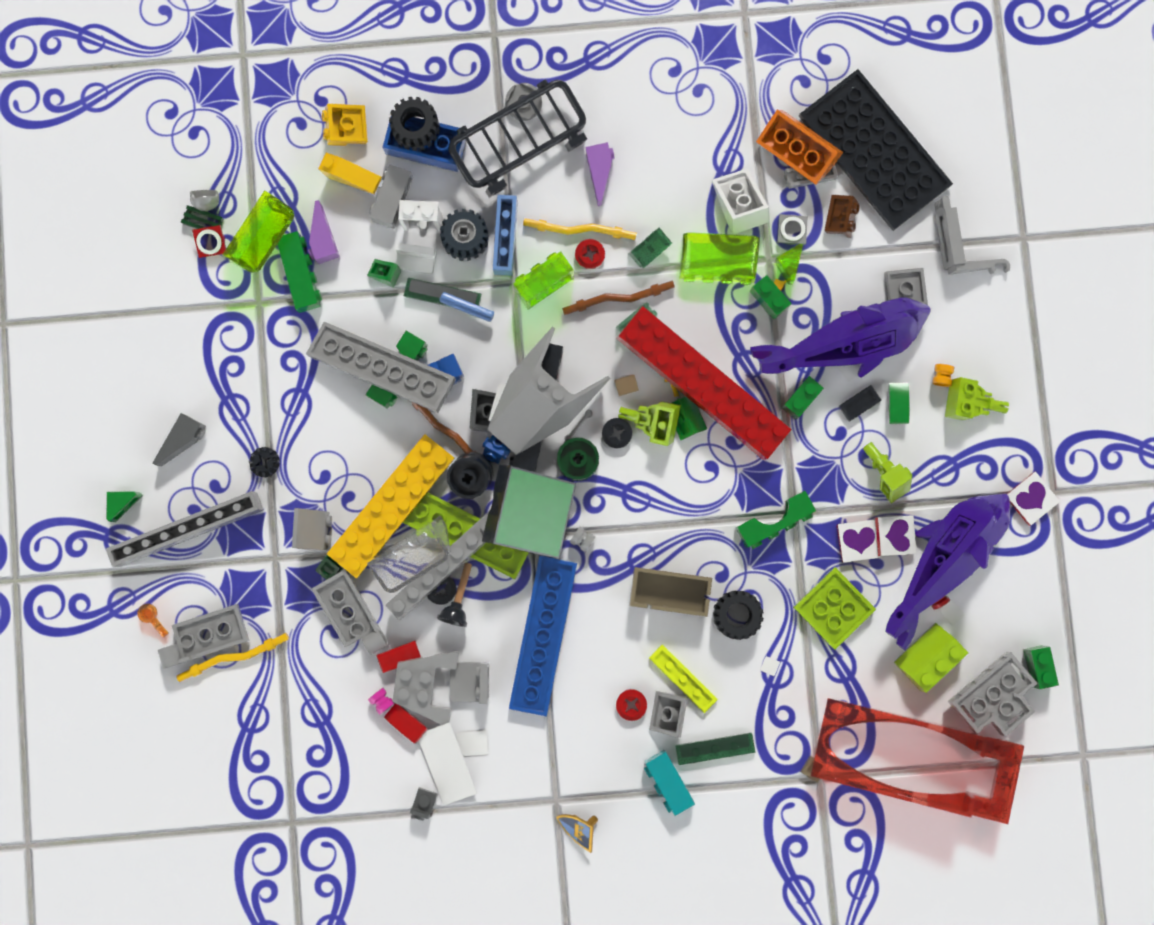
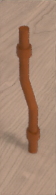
[562,280,675,315]
[412,402,476,453]

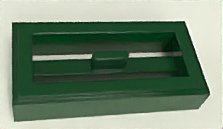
[181,205,224,229]

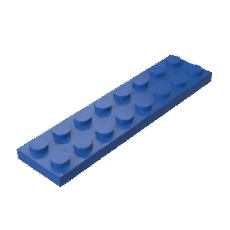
[509,556,577,717]

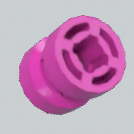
[368,688,394,715]

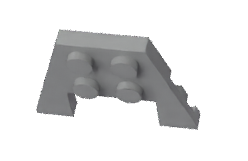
[393,650,459,725]

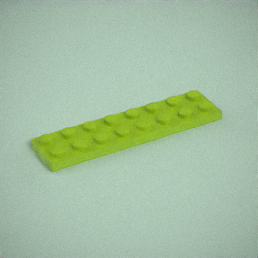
[403,493,529,580]

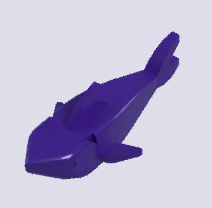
[750,297,931,378]
[885,494,1010,651]

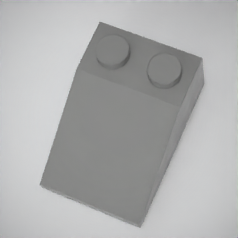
[292,508,332,550]

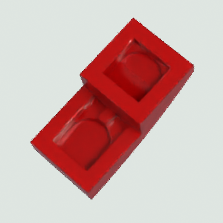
[376,641,421,673]
[384,703,428,744]

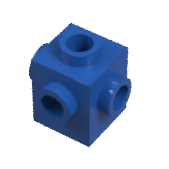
[482,435,511,464]

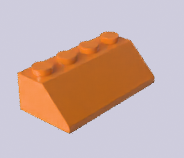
[756,109,843,185]

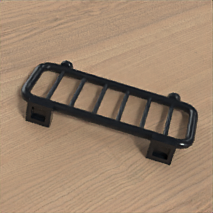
[448,79,587,198]

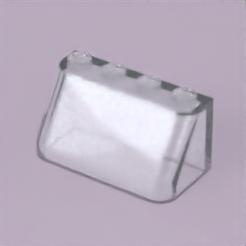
[367,516,451,593]

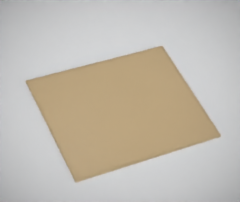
[614,375,639,396]

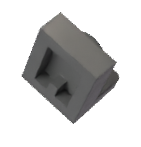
[410,787,438,820]

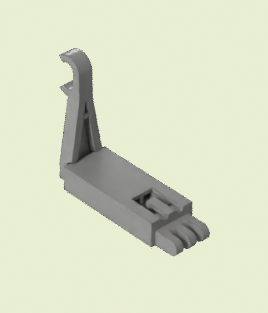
[934,196,1010,275]

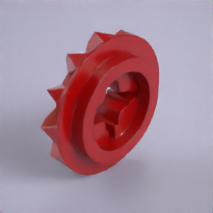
[575,239,605,269]
[616,689,647,721]

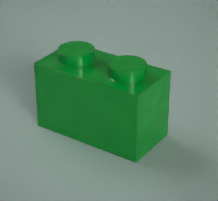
[749,275,792,320]
[781,376,824,420]
[1023,645,1059,689]

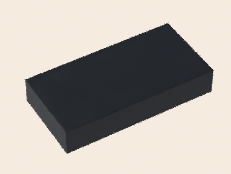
[838,385,882,422]

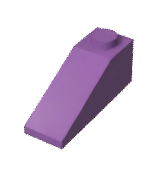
[586,142,615,206]
[308,200,340,264]

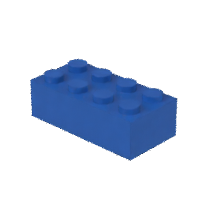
[382,117,466,172]

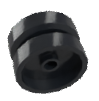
[447,452,494,499]

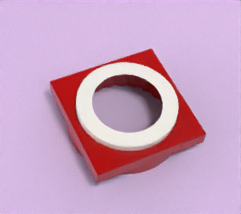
[192,225,227,258]

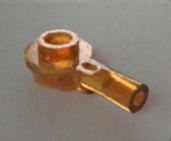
[137,604,169,638]

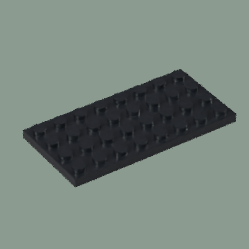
[799,69,953,231]

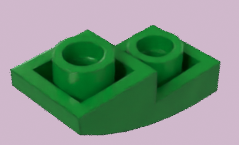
[888,383,910,424]

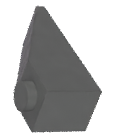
[152,413,206,467]

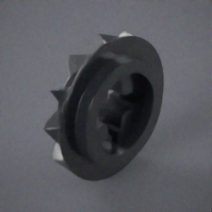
[602,418,632,449]
[248,447,280,477]
[427,576,456,605]

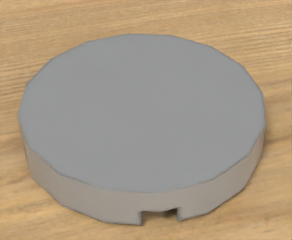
[505,83,542,121]

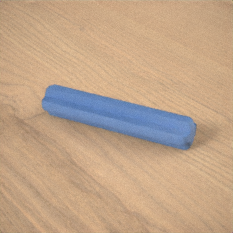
[440,292,494,322]

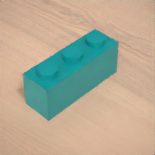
[644,750,695,816]

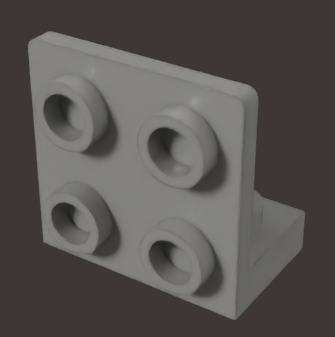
[450,662,489,704]

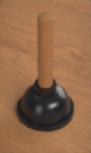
[437,563,472,627]

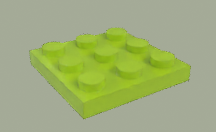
[793,567,876,650]

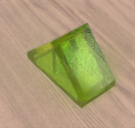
[774,244,803,285]

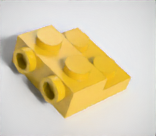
[322,104,368,146]

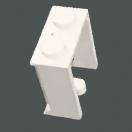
[398,200,443,233]

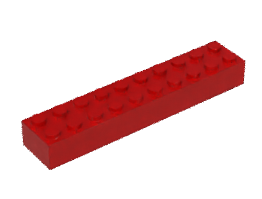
[616,306,792,460]

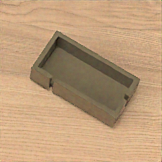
[629,567,713,617]

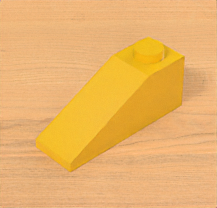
[318,152,382,194]

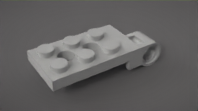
[311,570,388,655]
[158,604,249,669]

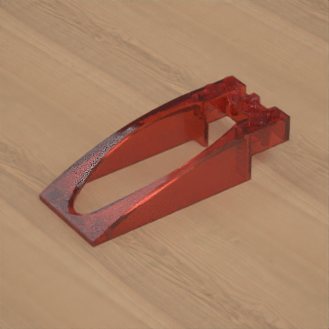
[811,698,1024,824]

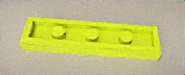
[649,644,718,713]

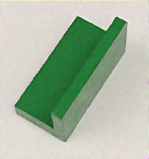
[672,397,707,440]

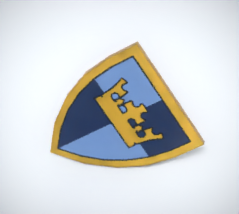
[556,814,598,853]

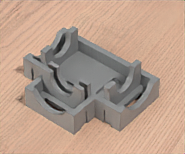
[948,652,1037,737]

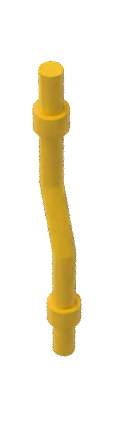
[523,218,637,240]
[176,633,289,682]

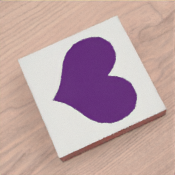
[1007,472,1060,526]
[875,516,917,556]
[836,520,881,563]

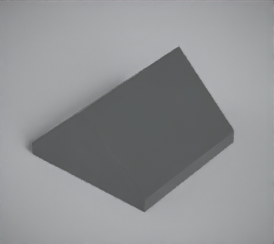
[469,389,496,432]

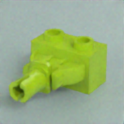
[945,377,1009,420]
[618,401,681,446]
[863,442,912,504]

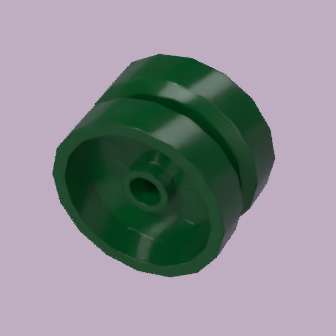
[557,438,599,481]

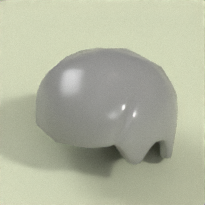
[190,190,219,211]

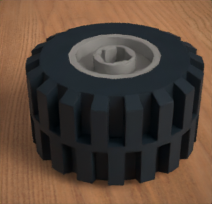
[440,209,489,261]

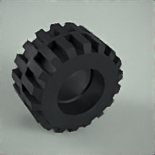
[389,97,440,151]
[713,591,764,640]

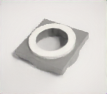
[777,214,808,245]

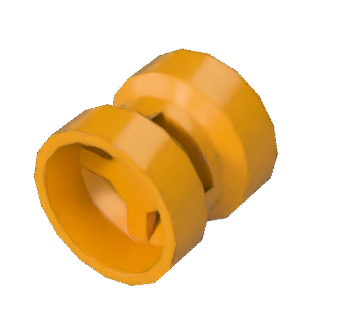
[932,364,955,387]

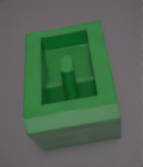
[367,259,401,288]
[106,491,143,523]

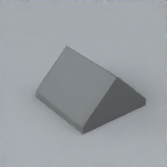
[649,691,687,738]

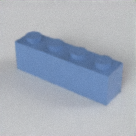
[493,195,518,276]

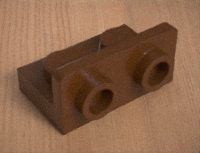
[824,195,860,238]

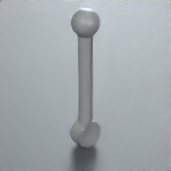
[564,410,592,441]

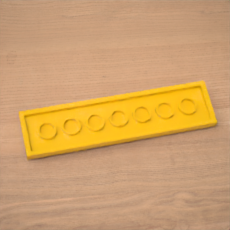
[327,434,455,578]

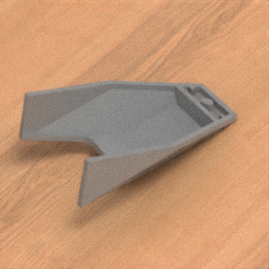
[487,326,611,455]

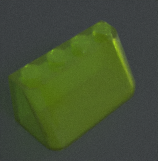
[222,190,294,273]
[679,233,760,285]

